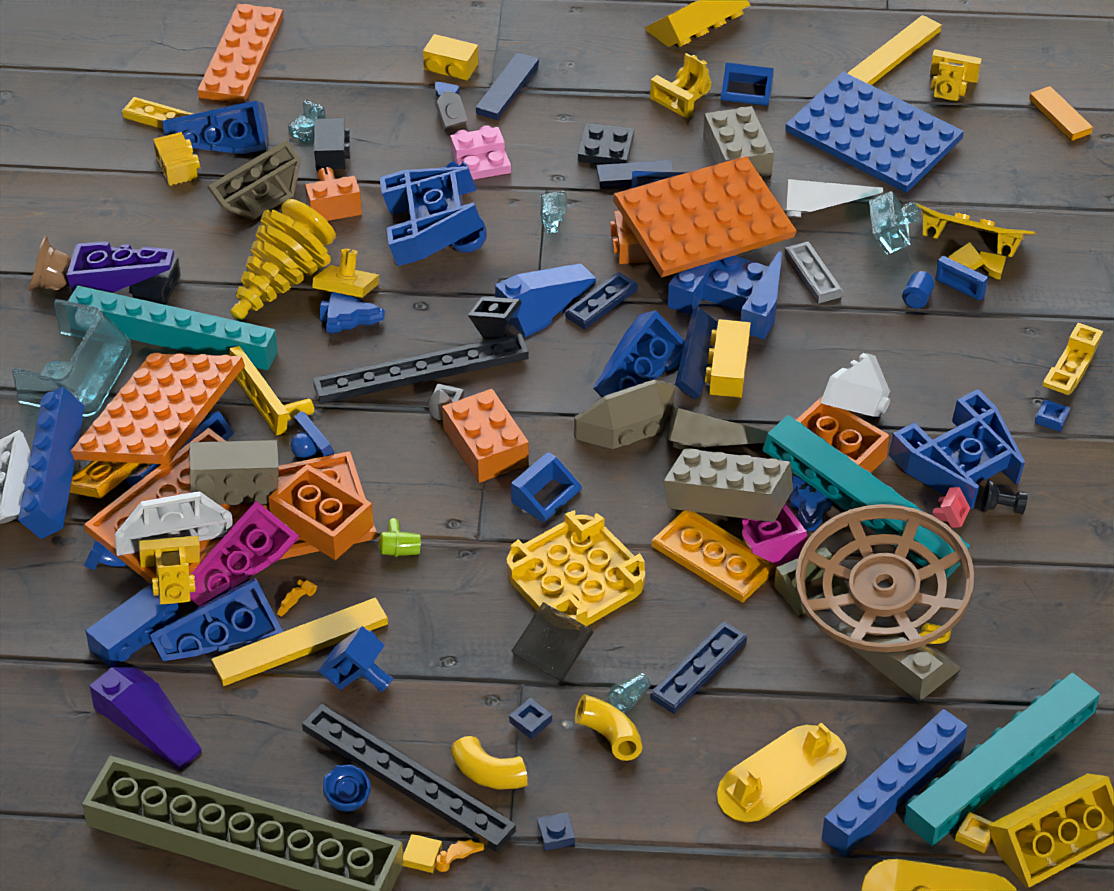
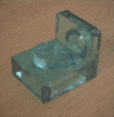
[288,100,326,142]
[540,191,567,233]

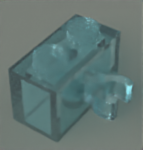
[869,191,920,254]

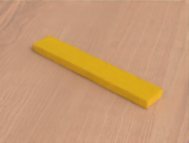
[847,15,942,85]
[211,597,388,686]

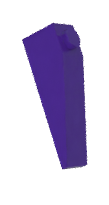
[89,667,202,771]

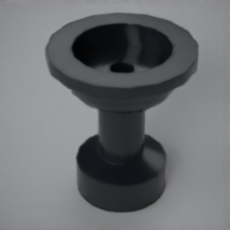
[981,479,1028,515]

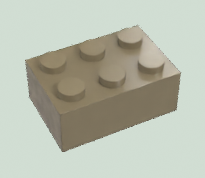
[703,106,774,177]
[189,440,279,505]

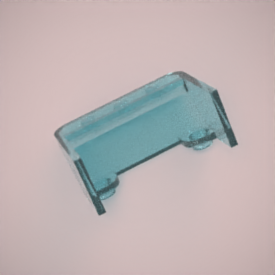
[12,299,132,416]

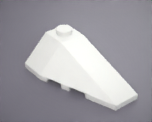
[770,179,883,218]
[820,353,890,417]

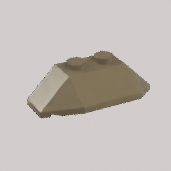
[207,140,301,221]
[574,379,675,449]

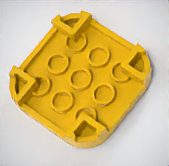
[507,510,645,630]

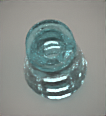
[607,673,650,712]

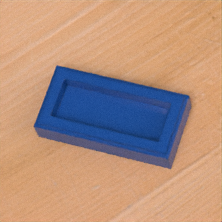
[935,256,988,301]

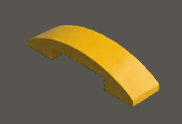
[1042,323,1103,395]

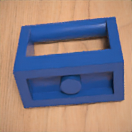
[720,63,774,106]
[511,452,582,522]

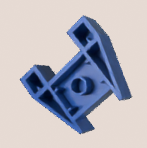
[380,166,483,266]
[668,251,782,340]
[888,389,1025,510]

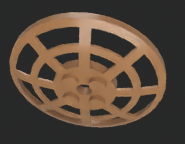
[796,504,974,652]

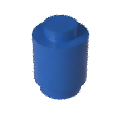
[902,271,934,309]

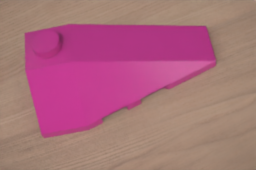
[190,501,299,607]
[742,504,808,566]

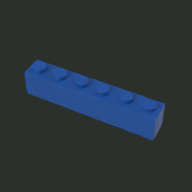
[18,387,85,539]
[821,709,968,858]

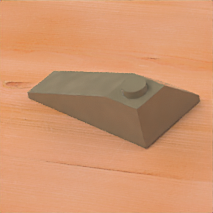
[667,406,769,450]
[833,614,960,702]

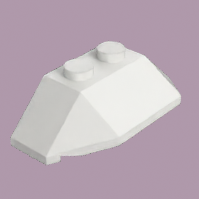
[0,430,31,524]
[115,491,232,556]

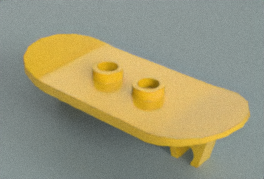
[914,203,1036,258]
[717,723,847,822]
[861,859,1017,891]

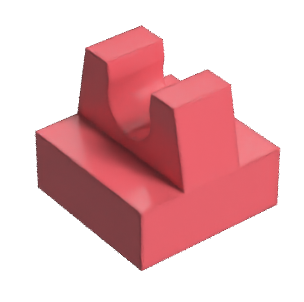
[932,487,970,528]

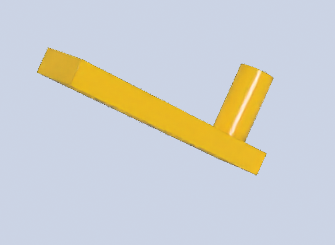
[229,346,314,436]

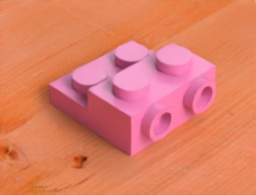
[450,126,511,180]

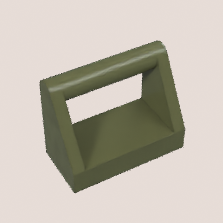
[774,547,849,616]

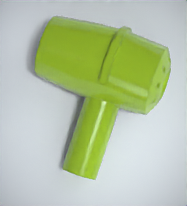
[378,518,421,557]

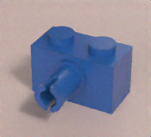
[318,626,393,692]

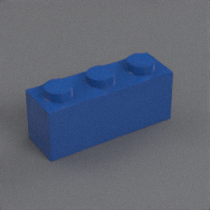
[85,583,180,668]

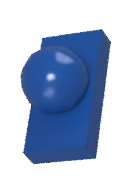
[290,411,334,459]

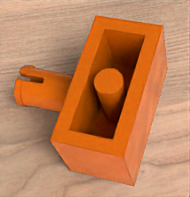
[305,167,362,221]
[609,210,650,264]

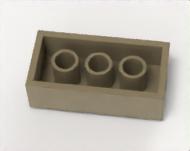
[664,449,793,522]

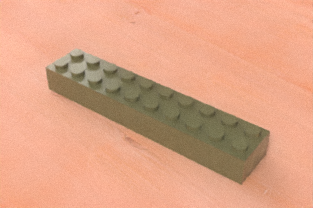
[82,755,404,891]

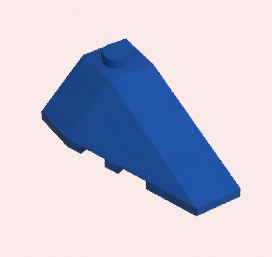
[162,100,268,154]
[495,263,596,337]
[593,310,685,398]
[150,577,283,661]

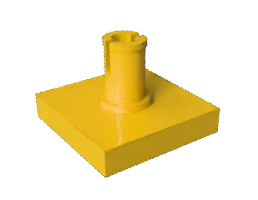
[312,249,379,298]

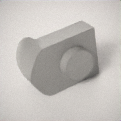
[435,91,468,129]
[428,384,464,420]

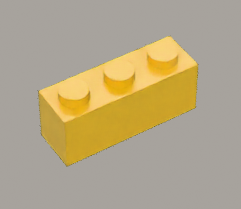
[705,319,751,398]

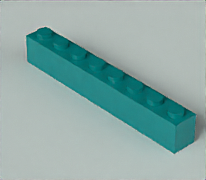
[67,286,278,370]
[763,415,970,579]
[904,673,1100,846]

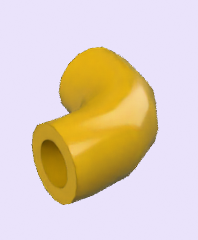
[575,694,643,761]
[450,736,528,790]

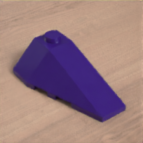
[67,242,174,293]

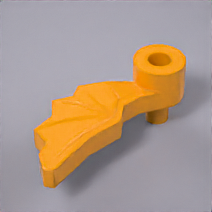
[277,580,317,617]
[436,840,484,872]

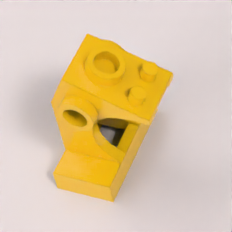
[930,49,982,101]
[650,53,712,119]
[139,536,200,605]

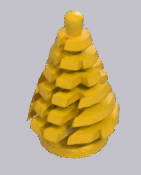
[230,199,336,320]

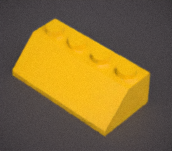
[645,0,750,47]
[987,774,1114,888]

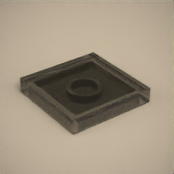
[511,602,594,682]

